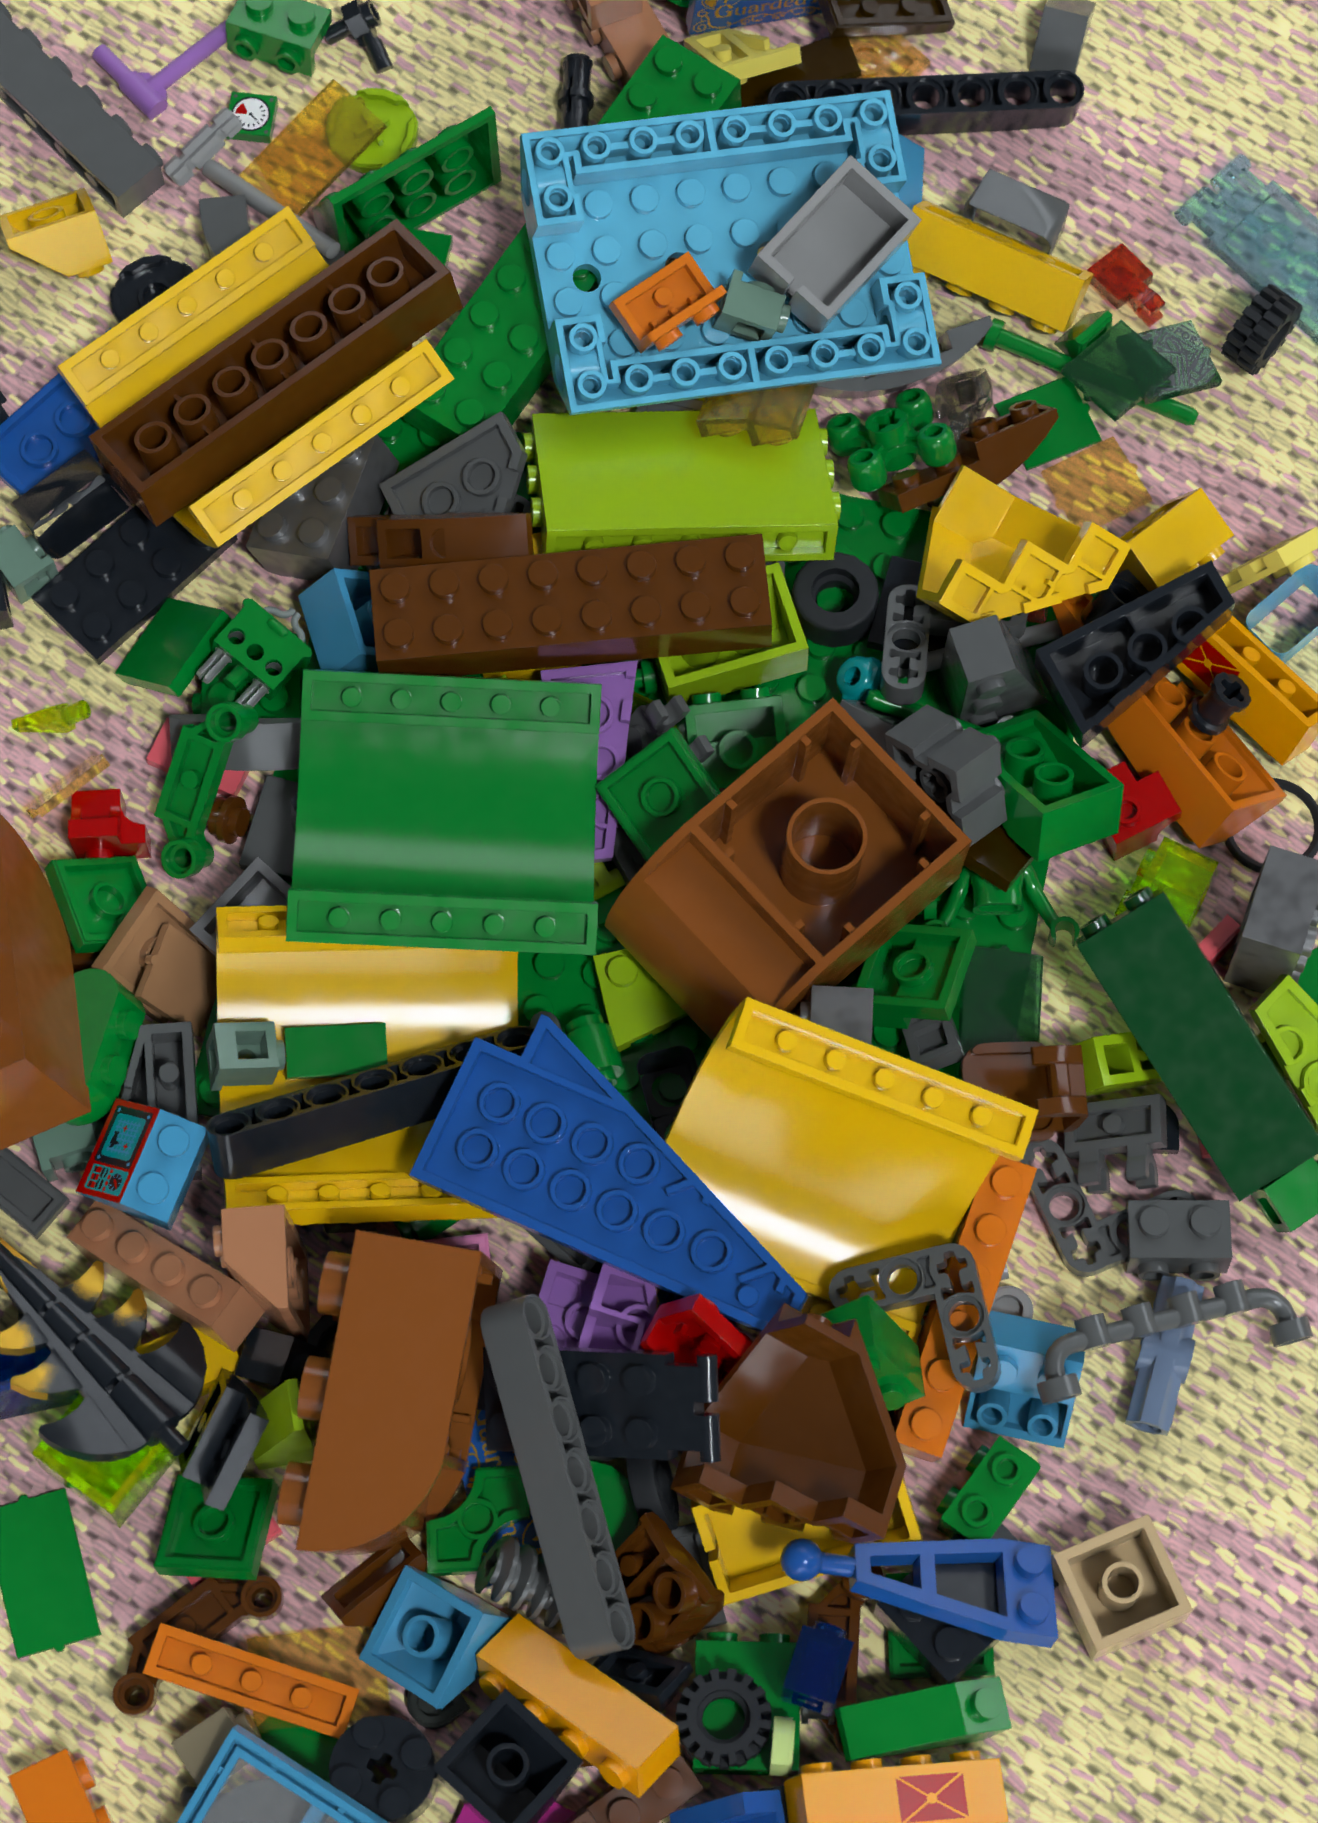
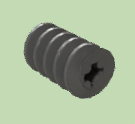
[474,1535,565,1635]

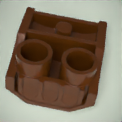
[615,1512,725,1656]

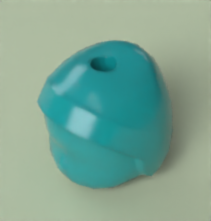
[836,656,882,706]

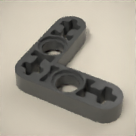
[880,584,1028,705]
[1020,1140,1196,1277]
[829,1243,1001,1393]

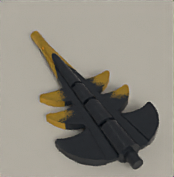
[0,1237,207,1462]

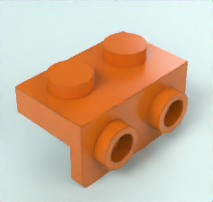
[608,251,727,353]

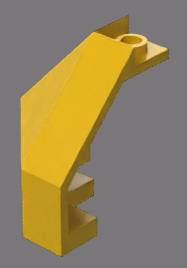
[916,465,1132,624]

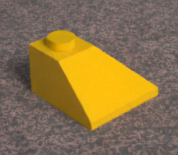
[0,188,113,278]

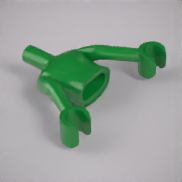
[924,863,1080,947]

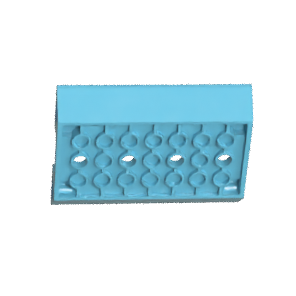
[520,90,942,415]

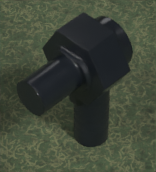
[325,0,393,74]

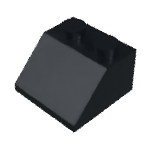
[432,1689,584,1823]

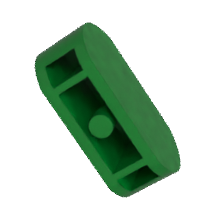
[65,968,146,1126]

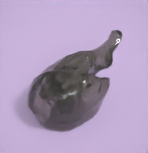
[934,369,993,442]

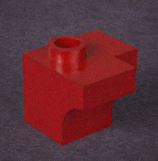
[1102,761,1182,861]
[68,789,151,859]

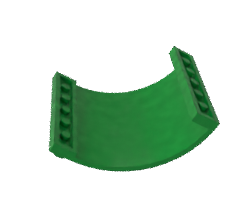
[286,669,602,955]

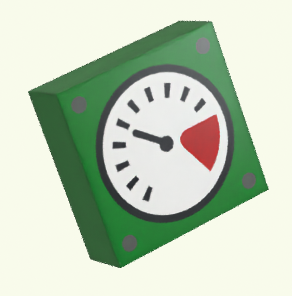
[226,91,278,144]

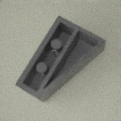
[938,615,1048,728]
[121,1021,203,1181]

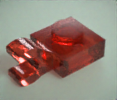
[1087,243,1165,328]

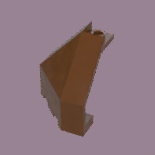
[670,1303,907,1544]

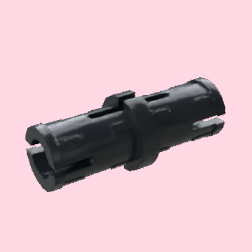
[557,53,594,129]

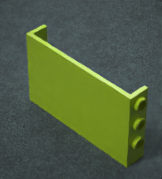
[522,408,841,562]

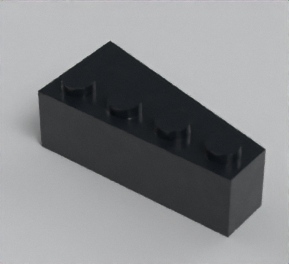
[1034,561,1235,748]

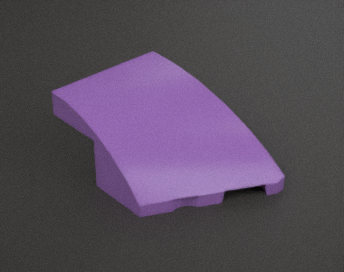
[539,1259,658,1351]

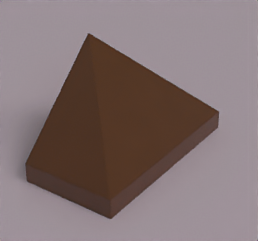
[321,1538,427,1627]

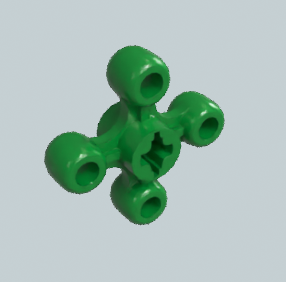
[826,388,957,492]

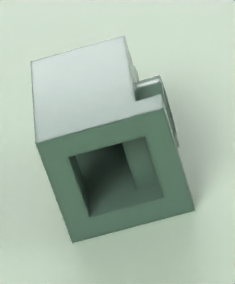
[712,269,791,341]
[0,524,59,605]
[206,1021,286,1091]
[32,1119,105,1182]

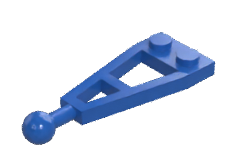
[780,1538,1058,1648]

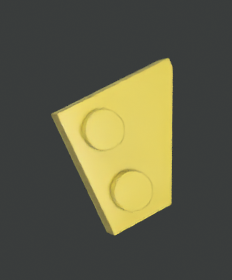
[683,28,802,85]
[1221,527,1318,594]

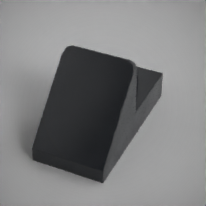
[592,1647,693,1713]

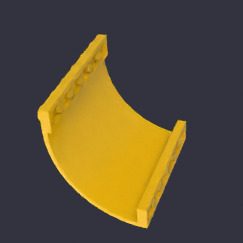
[56,206,455,548]
[216,905,518,1226]
[665,997,1039,1343]

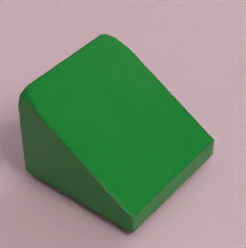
[1054,310,1113,362]

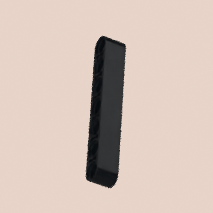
[767,70,1084,135]
[206,1026,534,1179]

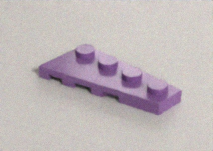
[540,660,638,863]

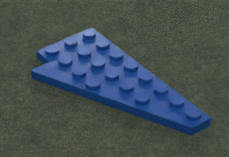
[409,1014,808,1333]

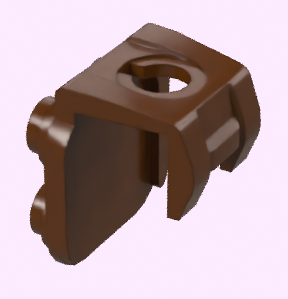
[960,1041,1088,1143]

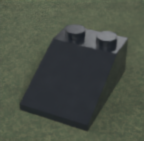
[874,1524,1059,1686]

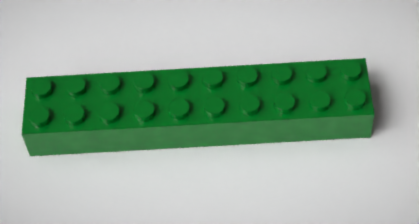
[403,34,742,445]

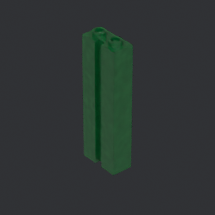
[1076,886,1318,1202]

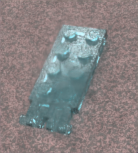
[1174,154,1318,344]

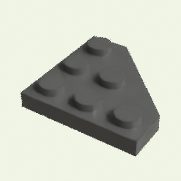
[379,411,528,515]

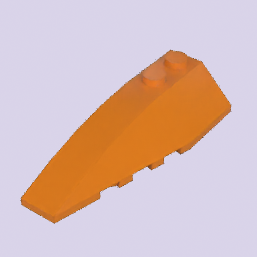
[1052,594,1287,849]

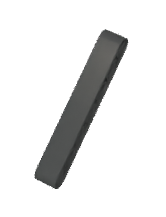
[480,1294,635,1660]

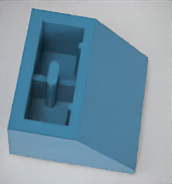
[963,1310,1085,1448]

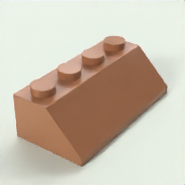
[213,1204,310,1342]

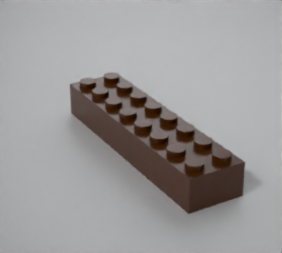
[89,219,463,527]
[369,534,772,676]

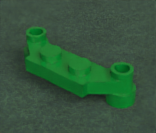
[154,701,259,879]

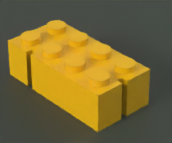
[691,1476,923,1606]

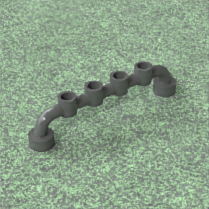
[1036,1279,1313,1405]

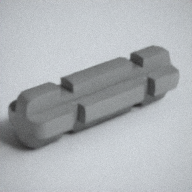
[164,108,243,186]

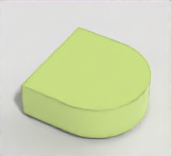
[769,1716,795,1777]

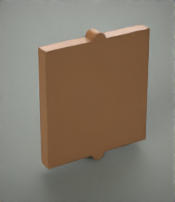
[135,924,217,1036]

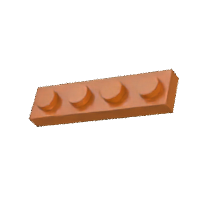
[143,1622,360,1739]

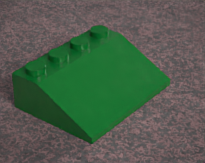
[312,106,502,254]

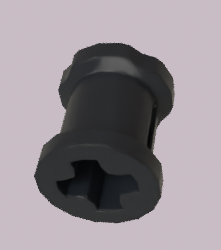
[1188,672,1251,735]

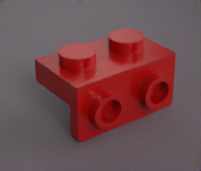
[640,1293,753,1385]

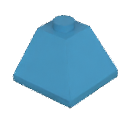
[359,1565,513,1709]

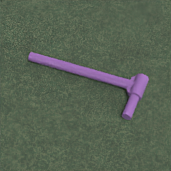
[92,19,227,120]

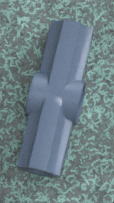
[1125,1276,1205,1436]

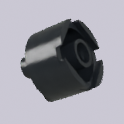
[329,1715,438,1823]

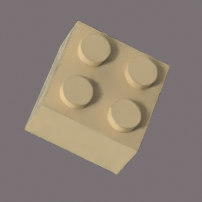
[1051,1514,1193,1661]

